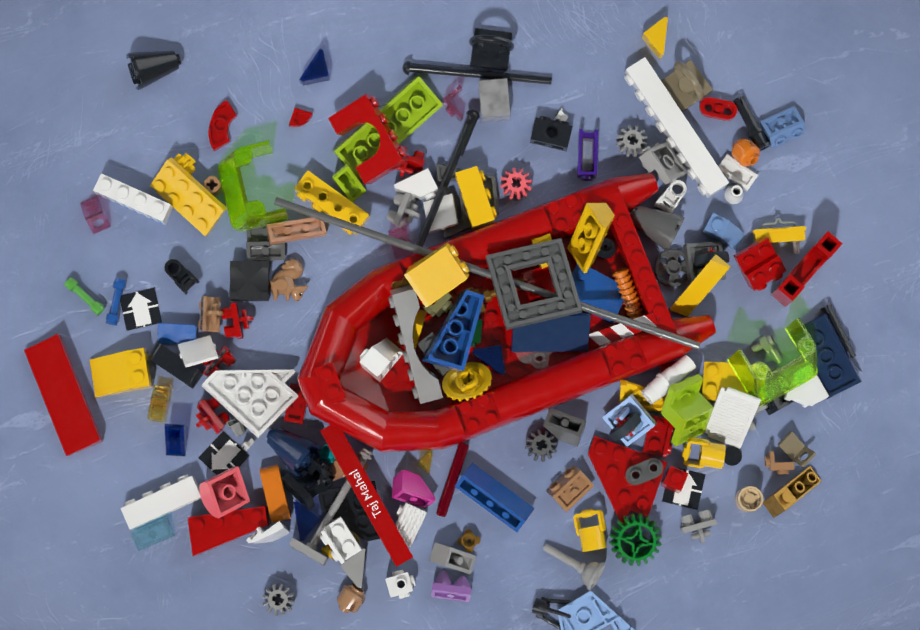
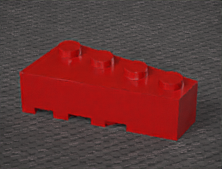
[187,506,269,556]

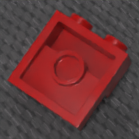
[733,236,786,291]

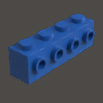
[455,462,535,532]

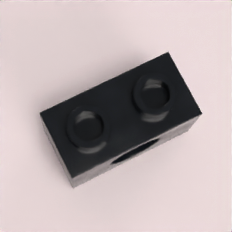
[530,116,573,152]

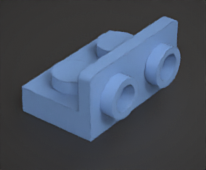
[760,106,805,148]

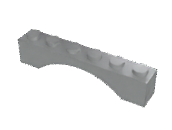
[388,285,443,404]

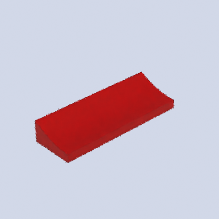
[24,334,103,456]

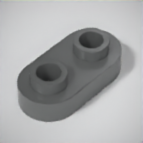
[625,458,663,485]

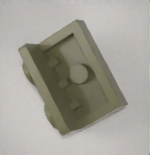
[423,293,454,317]

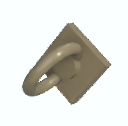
[661,60,713,112]

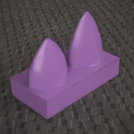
[431,569,471,602]

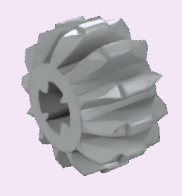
[616,125,648,157]
[262,583,295,616]

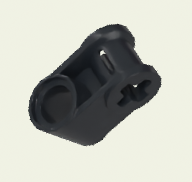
[164,259,200,295]

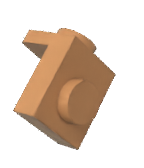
[764,451,794,475]

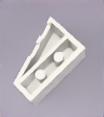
[360,338,403,382]

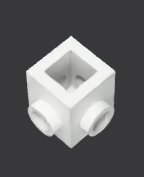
[385,570,416,599]

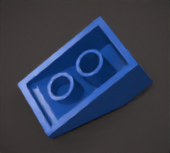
[572,264,624,324]

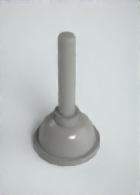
[543,544,606,591]

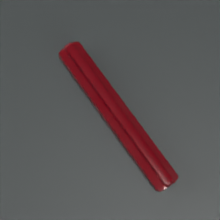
[436,443,469,517]

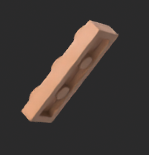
[266,217,327,245]

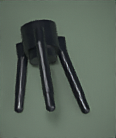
[532,597,571,630]

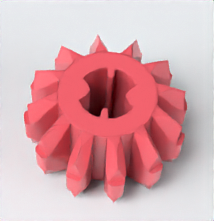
[500,168,532,200]

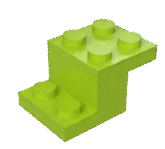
[661,374,714,446]

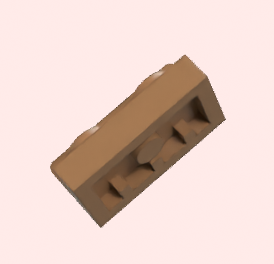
[546,465,594,512]

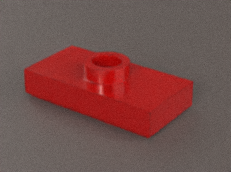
[284,383,307,424]

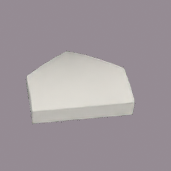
[784,363,829,408]
[246,521,290,544]

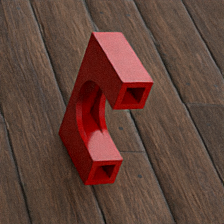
[328,94,408,184]
[771,231,843,307]

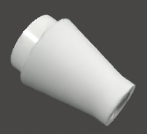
[725,185,743,204]

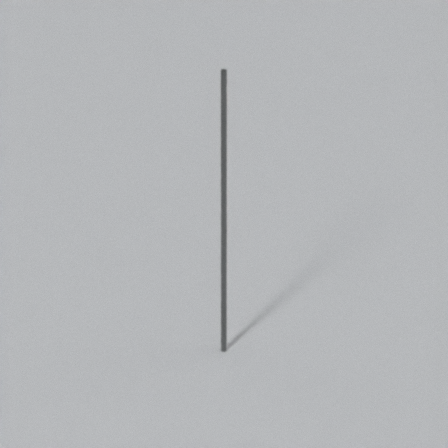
[274,197,701,350]

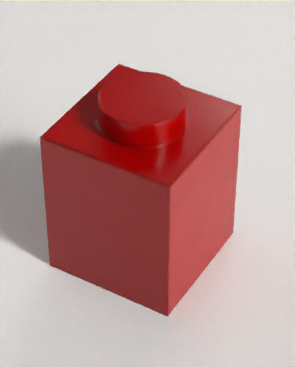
[661,466,689,493]

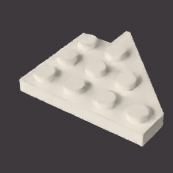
[202,369,298,438]

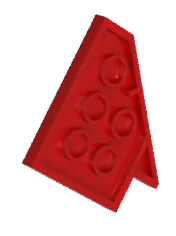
[588,436,667,523]

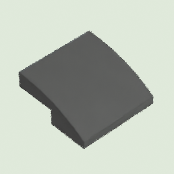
[246,222,285,261]

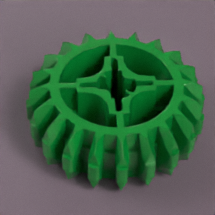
[609,513,662,566]

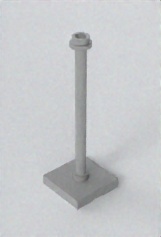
[289,448,372,566]

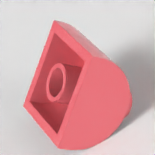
[199,466,250,518]

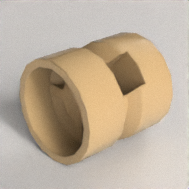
[734,486,763,512]

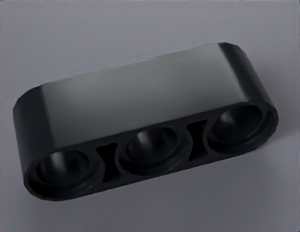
[148,342,203,389]

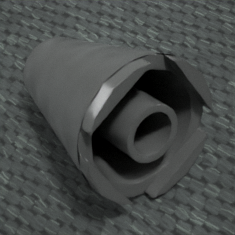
[630,206,685,252]

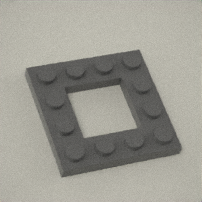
[486,238,582,330]

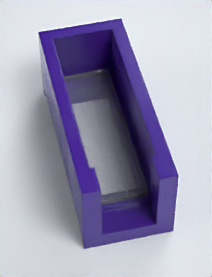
[577,129,598,181]

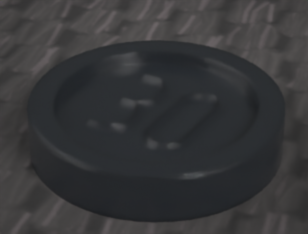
[724,446,742,466]

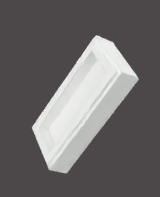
[718,154,758,192]

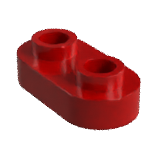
[699,97,737,121]

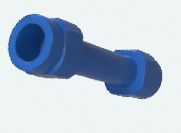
[106,278,126,326]

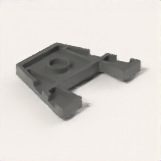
[436,164,499,238]

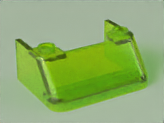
[218,140,289,232]
[727,318,818,406]

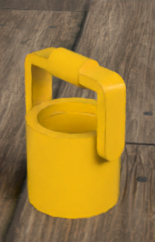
[682,437,726,469]
[573,509,607,552]

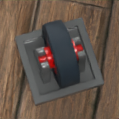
[683,241,729,283]

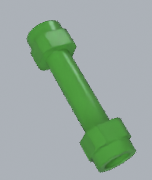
[64,277,105,316]

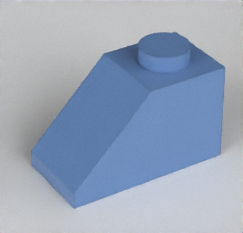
[702,213,745,251]

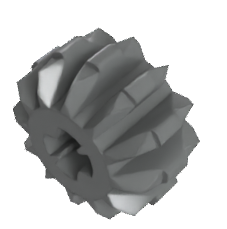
[525,429,558,462]

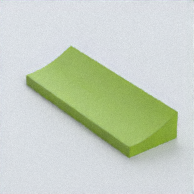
[332,76,443,180]

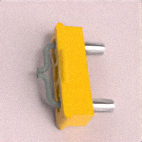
[751,218,807,254]

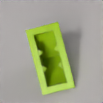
[332,164,366,202]

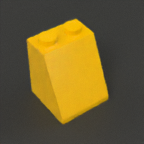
[404,242,469,307]

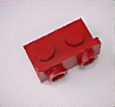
[642,415,675,458]

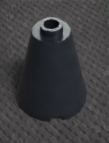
[126,51,181,90]

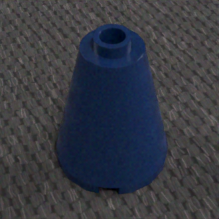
[266,427,321,477]

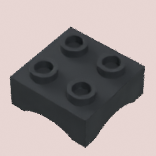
[229,261,270,301]

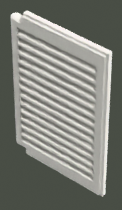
[705,387,761,449]

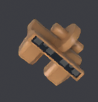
[198,296,223,332]

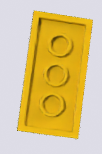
[150,157,227,236]

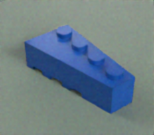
[422,290,485,372]

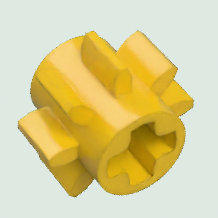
[174,153,196,175]

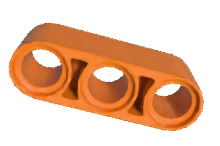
[259,464,291,523]

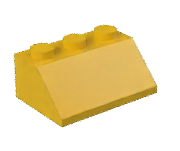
[567,203,615,273]

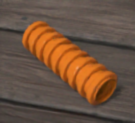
[612,268,645,319]

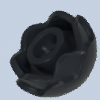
[597,235,618,259]

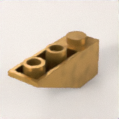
[763,466,822,518]

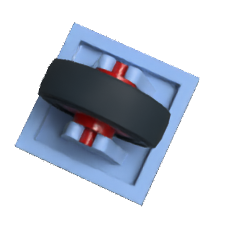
[602,394,657,446]

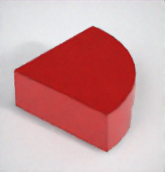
[289,108,313,127]

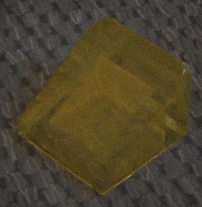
[418,450,432,474]

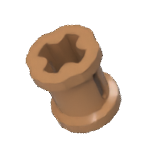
[203,176,223,196]

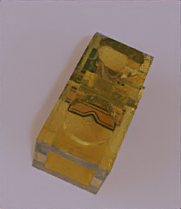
[147,385,171,423]

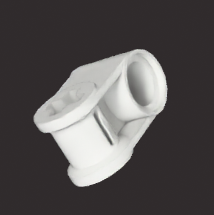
[654,180,687,213]

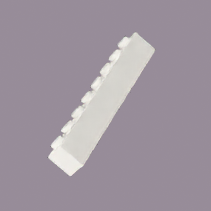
[624,57,729,198]

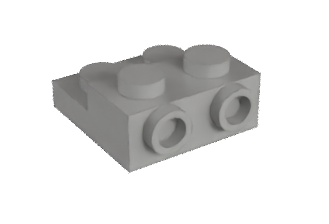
[639,142,688,185]

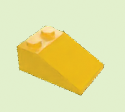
[89,348,153,398]
[702,362,766,405]

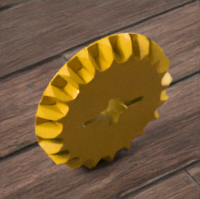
[442,362,492,402]

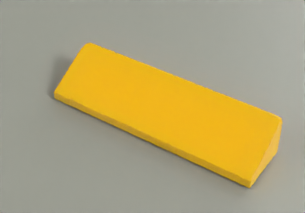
[670,255,731,317]

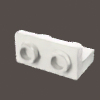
[320,516,362,564]

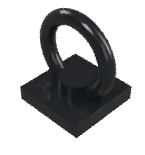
[469,28,514,71]

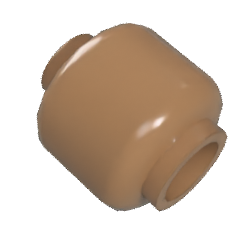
[337,583,365,613]

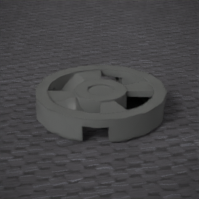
[654,249,688,287]

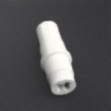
[641,355,696,405]

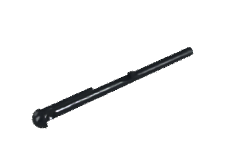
[402,61,552,85]
[416,109,480,247]

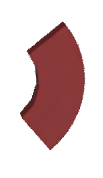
[208,100,237,152]

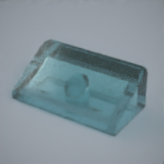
[130,518,175,551]

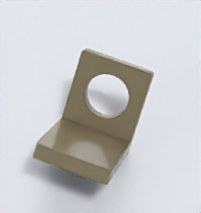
[778,431,816,468]

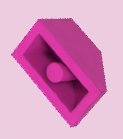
[392,470,435,509]

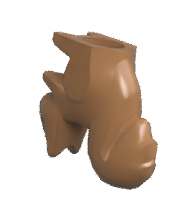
[269,259,308,301]

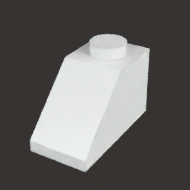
[394,169,438,200]

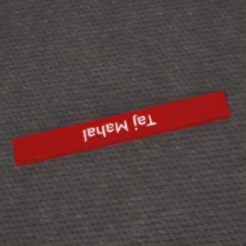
[320,425,413,567]

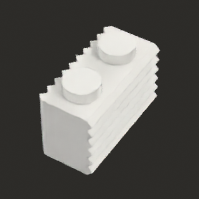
[394,503,427,548]

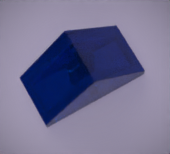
[299,48,330,86]
[471,345,505,375]
[164,424,188,456]
[294,502,321,541]

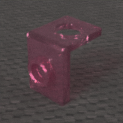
[443,85,463,122]
[80,196,111,234]
[388,226,413,259]

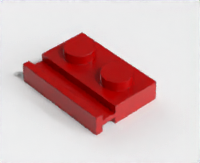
[521,267,555,300]

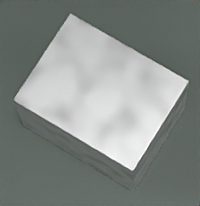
[478,78,510,123]

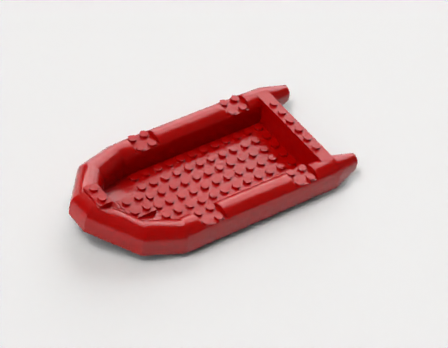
[297,173,716,452]

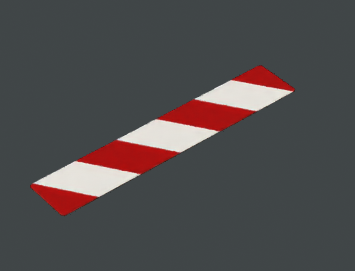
[588,313,658,349]

